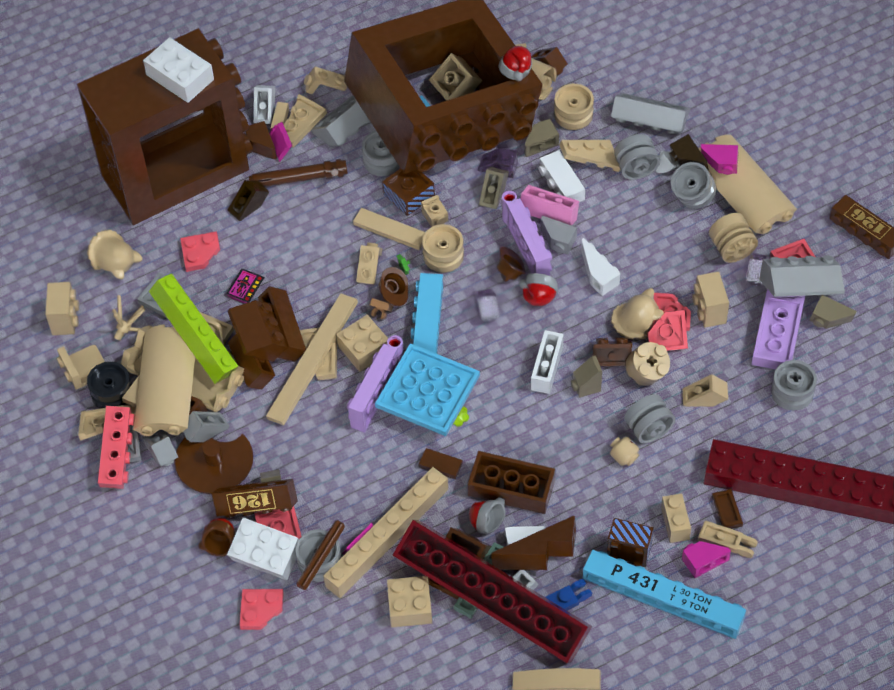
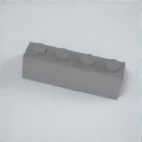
[611,93,690,135]
[311,94,370,147]
[759,255,845,297]

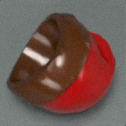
[198,518,236,557]

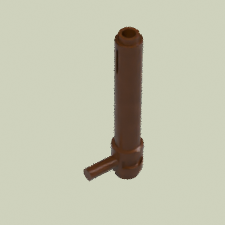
[249,159,348,187]

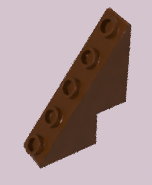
[491,516,576,570]

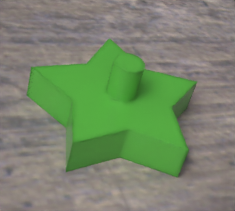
[396,254,410,275]

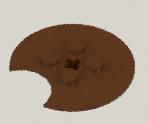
[175,433,253,494]

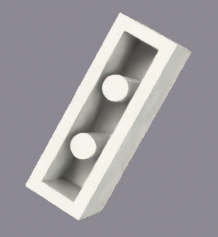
[538,150,585,202]
[531,330,564,394]

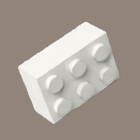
[143,37,214,103]
[227,518,299,580]

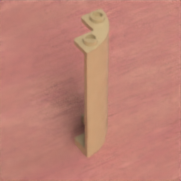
[699,135,797,234]
[133,324,195,436]
[121,325,244,412]

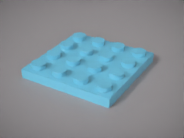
[375,343,480,436]

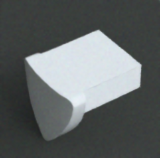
[656,151,680,173]

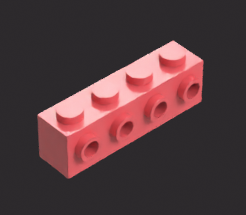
[98,406,135,489]

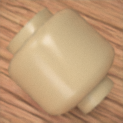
[610,437,640,466]

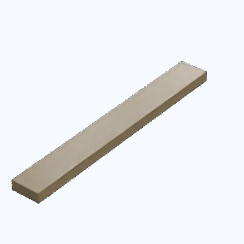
[266,293,358,425]

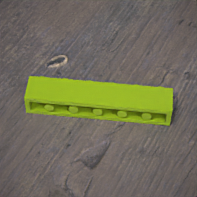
[149,273,238,384]

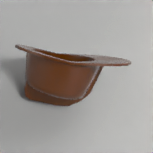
[496,246,526,282]
[379,267,408,306]

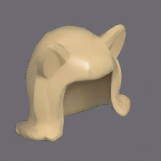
[87,229,143,280]
[611,288,664,340]

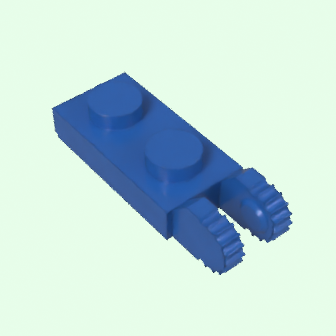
[545,579,593,611]

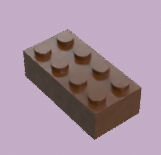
[467,451,556,514]

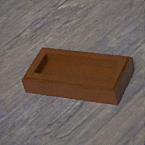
[419,448,463,479]
[712,489,743,529]

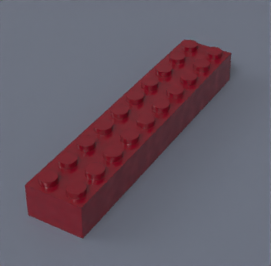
[704,439,894,524]
[393,520,592,663]

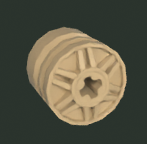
[709,213,758,263]

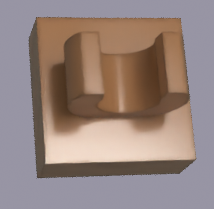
[370,298,394,320]

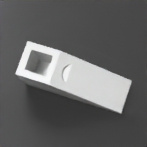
[581,238,620,296]

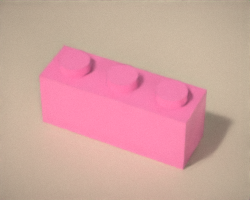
[521,185,579,225]

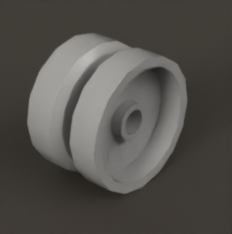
[362,131,400,176]
[614,134,660,180]
[671,162,717,209]
[771,360,817,411]
[624,394,676,443]
[295,529,341,582]

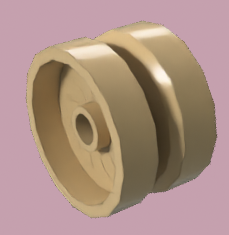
[554,83,594,130]
[422,224,464,273]

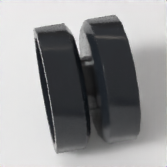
[87,361,132,409]

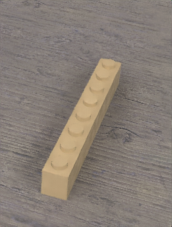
[324,467,448,598]

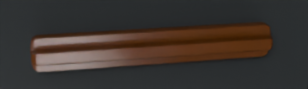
[296,520,345,590]

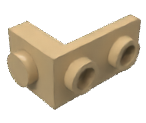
[304,67,347,94]
[356,242,383,284]

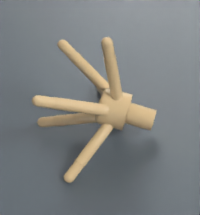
[112,295,145,341]

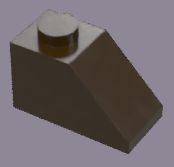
[669,134,709,170]
[227,180,269,221]

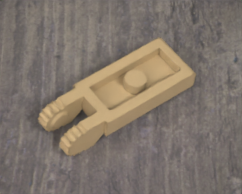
[698,521,758,558]

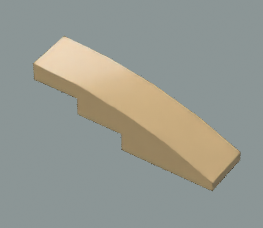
[513,668,601,690]

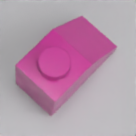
[701,144,739,175]
[682,541,731,578]

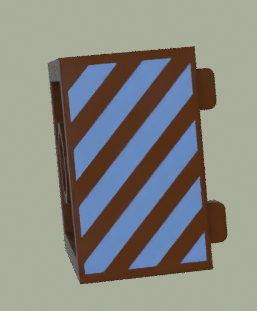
[382,168,435,216]
[607,518,654,567]

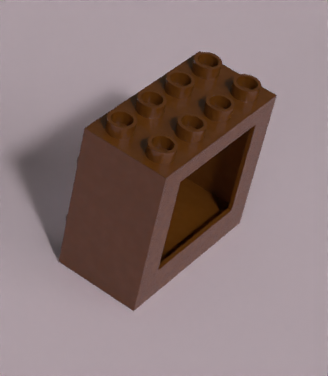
[344,0,543,174]
[77,28,253,226]

